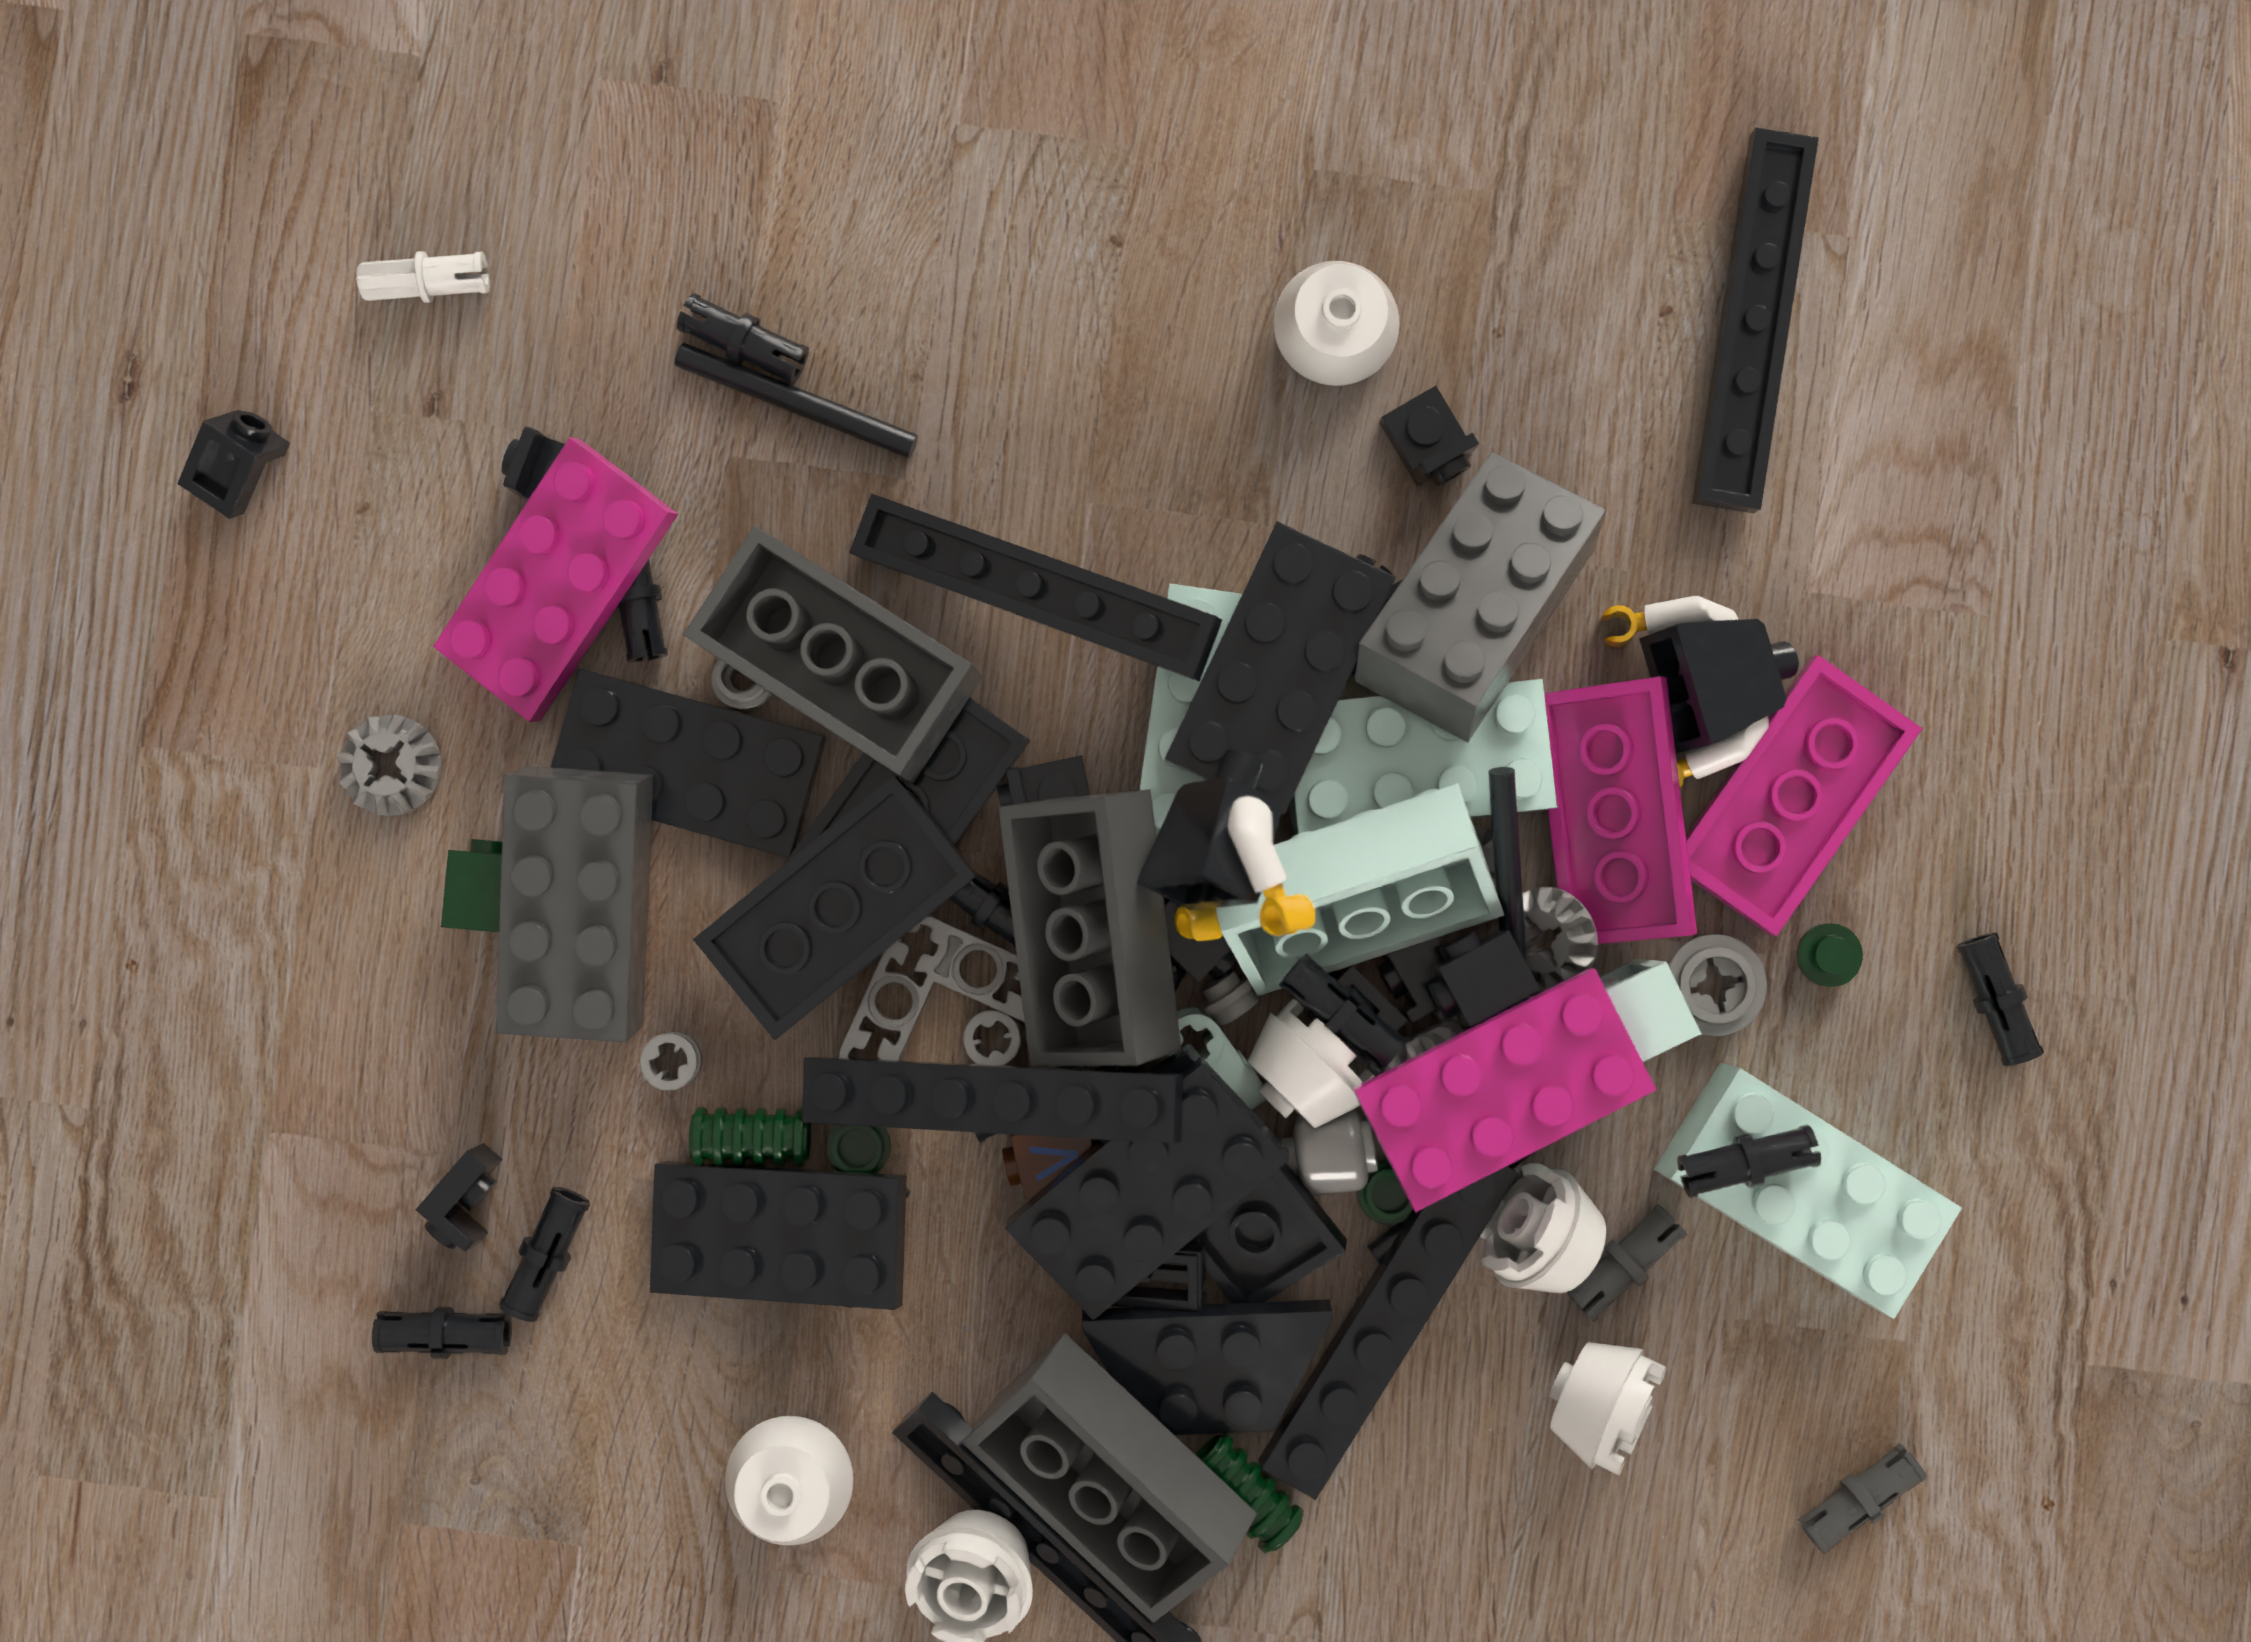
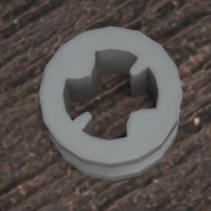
[964,1009,1022,1066]
[640,1032,702,1090]

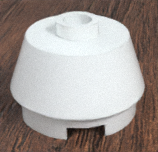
[1273,261,1400,386]
[1247,999,1375,1128]
[1480,1163,1606,1293]
[1550,1342,1666,1476]
[725,1416,854,1545]
[905,1510,1033,1642]

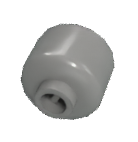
[1282,1109,1378,1196]

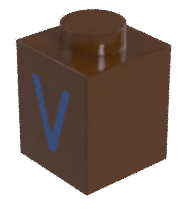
[1002,1134,1095,1200]

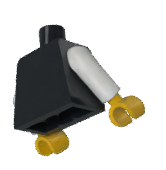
[1600,596,1799,788]
[1137,750,1315,942]

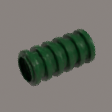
[689,1107,811,1166]
[1196,1433,1304,1553]

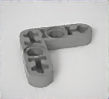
[838,916,1025,1061]

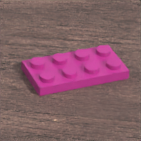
[433,437,679,722]
[1686,655,1923,936]
[1544,676,1697,944]
[1352,968,1657,1212]

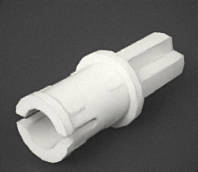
[356,251,490,303]

